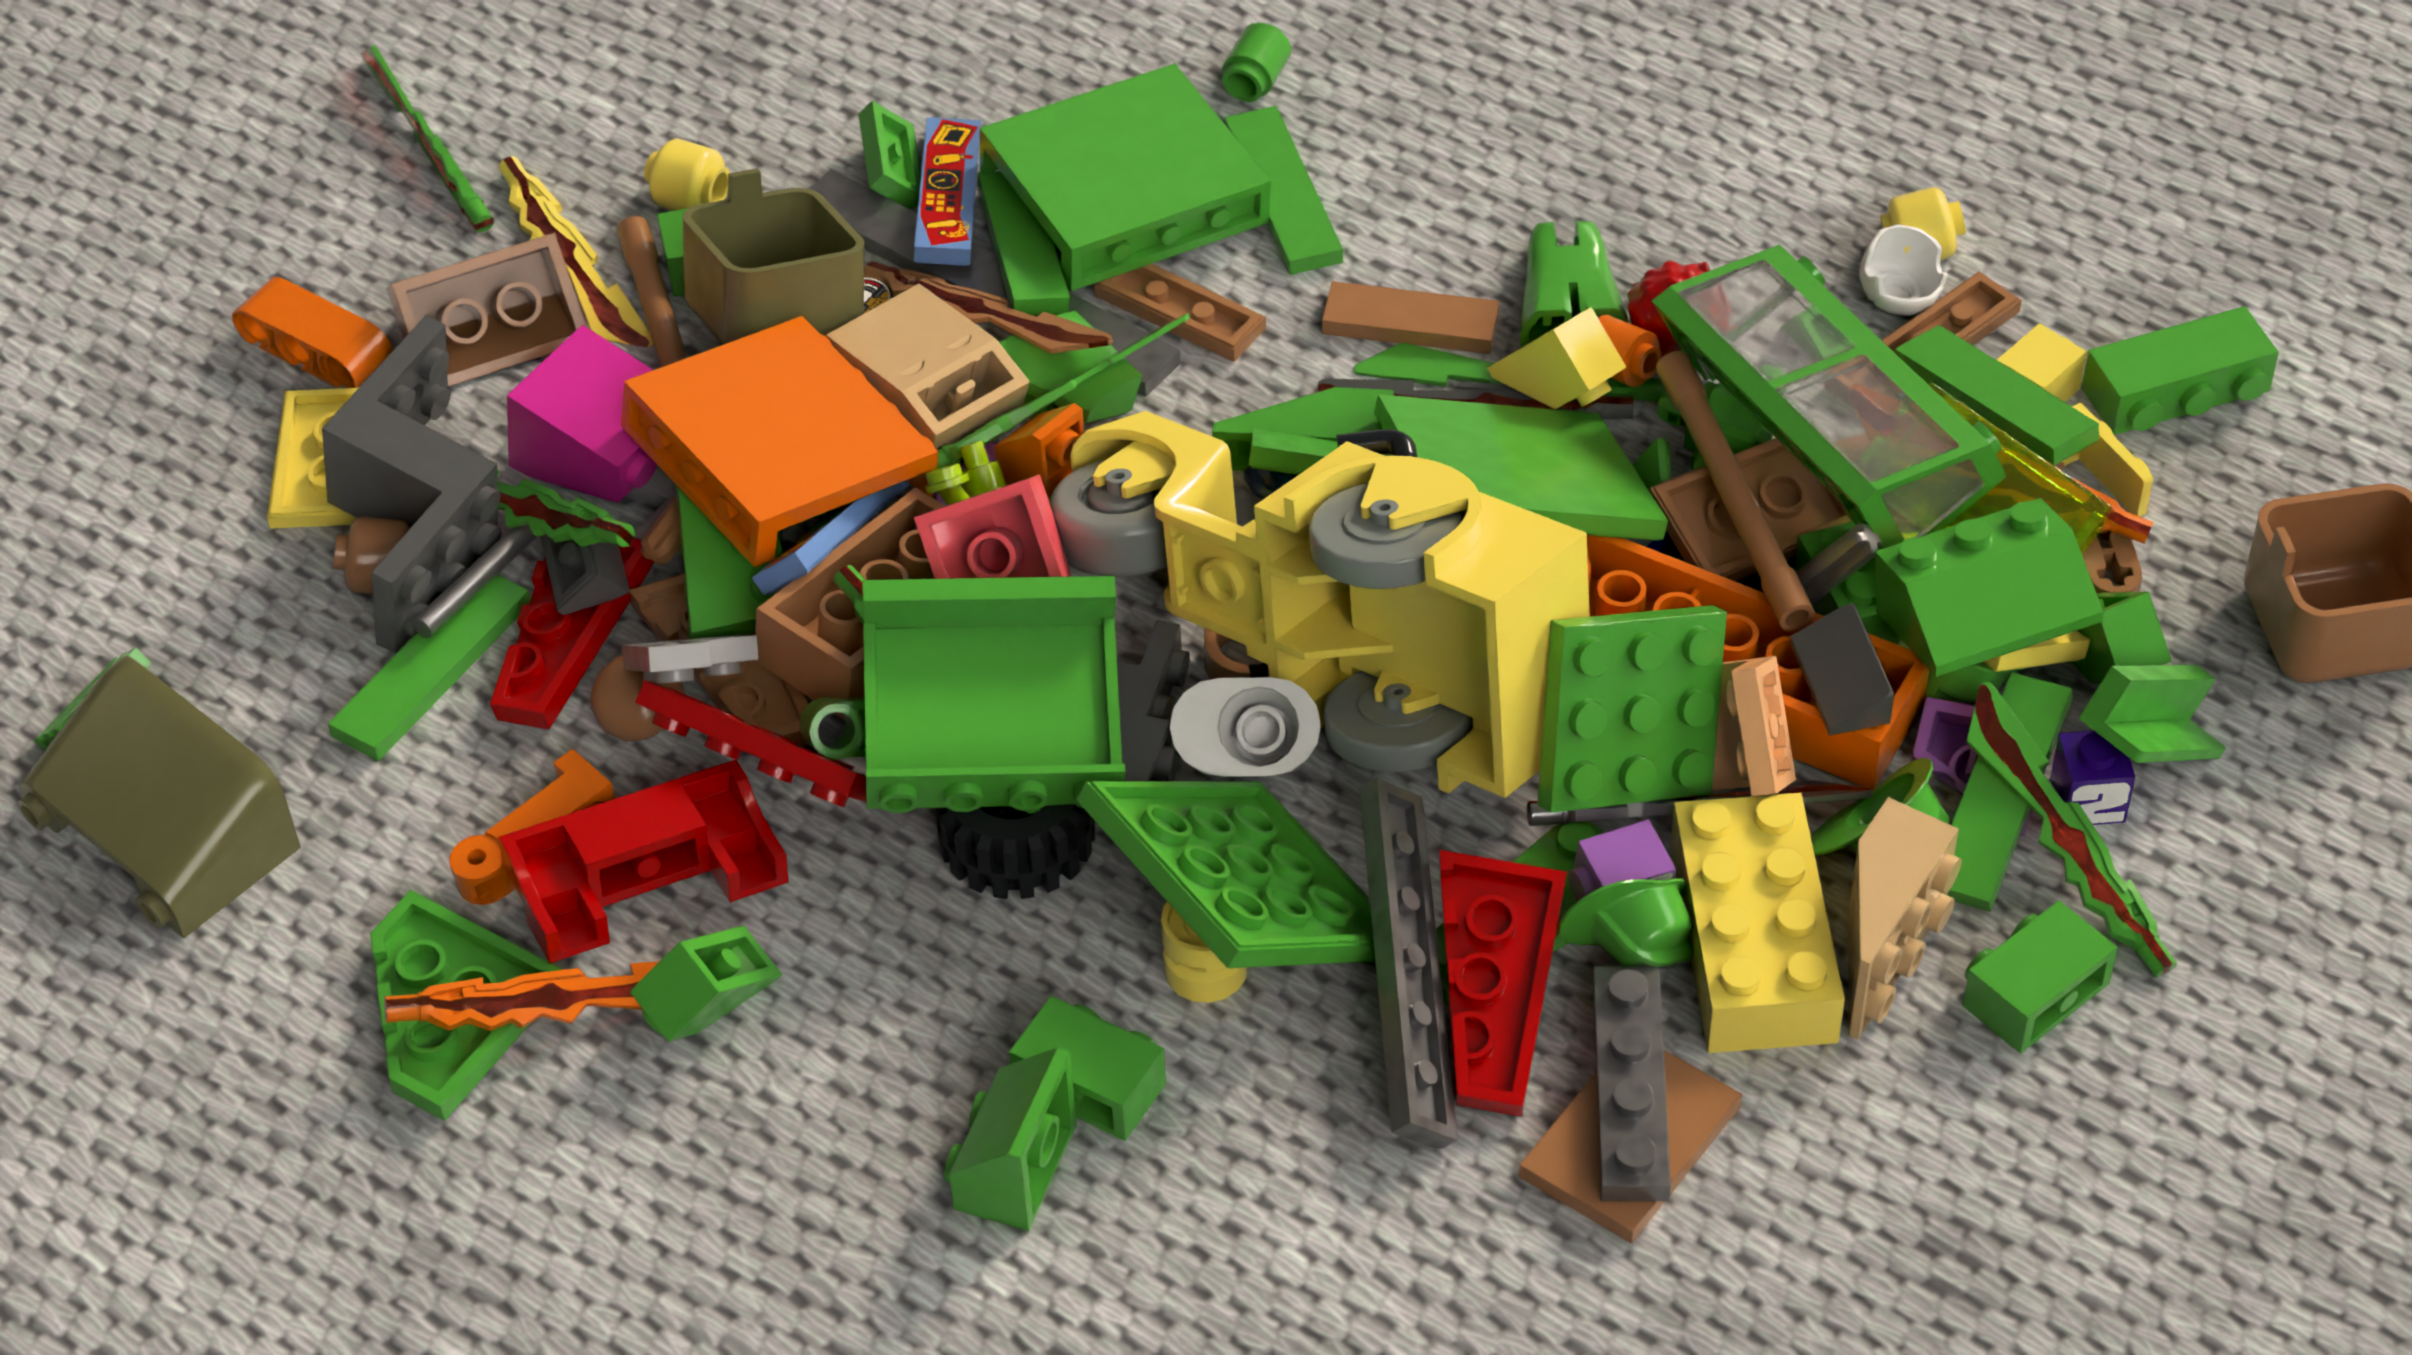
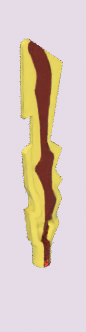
[499,156,654,347]

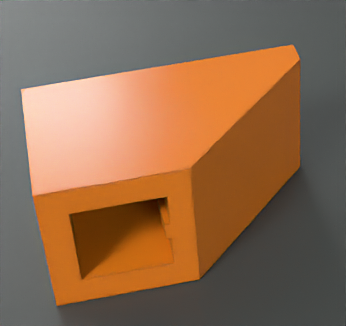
[994,403,1084,503]

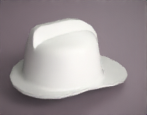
[1169,677,1321,777]

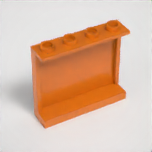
[621,316,938,567]

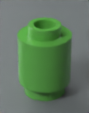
[1222,23,1292,102]

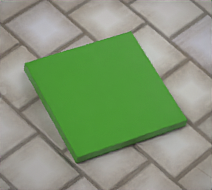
[1374,394,1668,541]
[1076,781,1375,968]

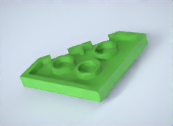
[370,890,562,1121]

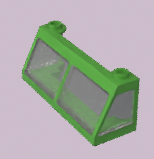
[1652,244,2007,550]

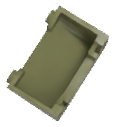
[17,656,301,938]

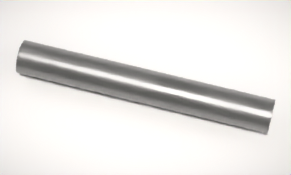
[412,513,540,638]

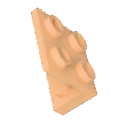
[1712,656,1796,796]

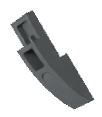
[1117,620,1190,781]

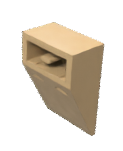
[826,284,1030,450]
[1848,797,1962,1040]

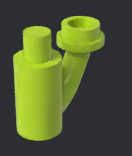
[925,440,1006,506]

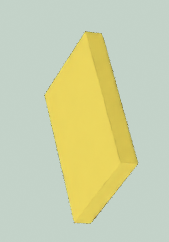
[267,387,359,529]

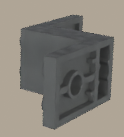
[322,315,502,653]

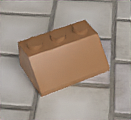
[386,233,587,387]

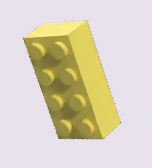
[1670,793,1845,1053]

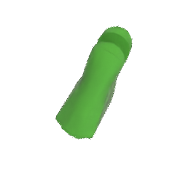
[1519,221,1629,347]

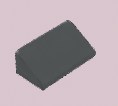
[540,497,630,615]
[1789,603,1894,736]

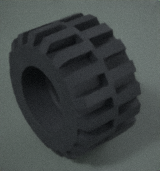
[935,804,1095,899]

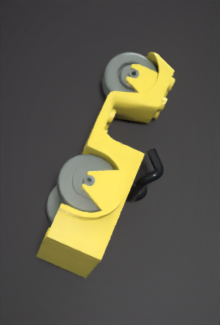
[1050,411,1590,798]

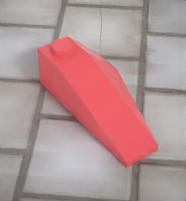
[914,474,1072,579]

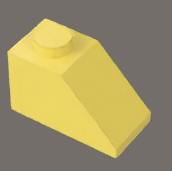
[1487,307,1627,409]

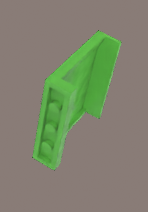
[979,63,1271,291]
[863,576,1126,813]

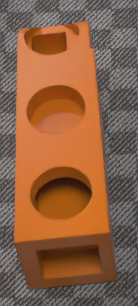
[449,748,616,905]

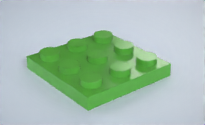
[1537,605,1727,813]

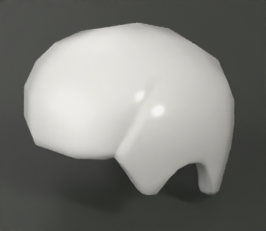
[1859,224,1948,316]

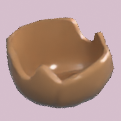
[590,655,687,742]

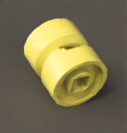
[1161,901,1247,1003]

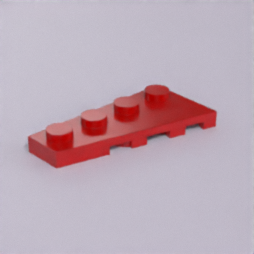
[490,536,655,730]
[635,680,867,807]
[1439,850,1567,1117]

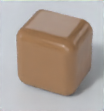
[2244,483,2412,683]

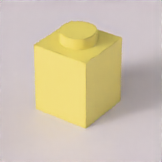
[1997,323,2087,402]

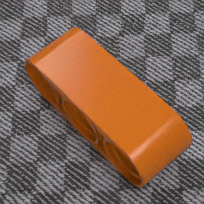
[232,277,393,388]

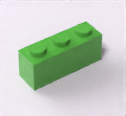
[2081,306,2279,435]

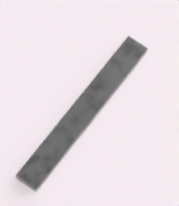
[808,169,1181,397]

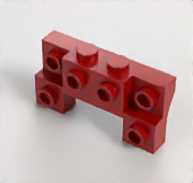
[498,760,789,964]

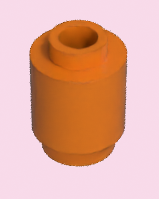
[1598,315,1661,387]

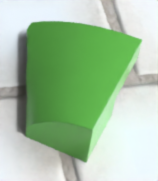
[999,310,1142,423]

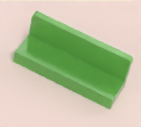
[2078,665,2226,763]

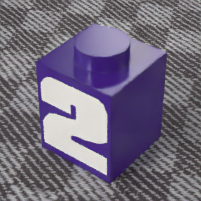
[2050,730,2135,827]

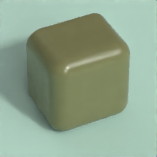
[683,168,864,345]

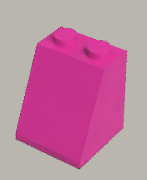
[507,325,657,503]

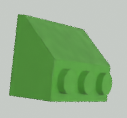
[1875,498,2103,677]

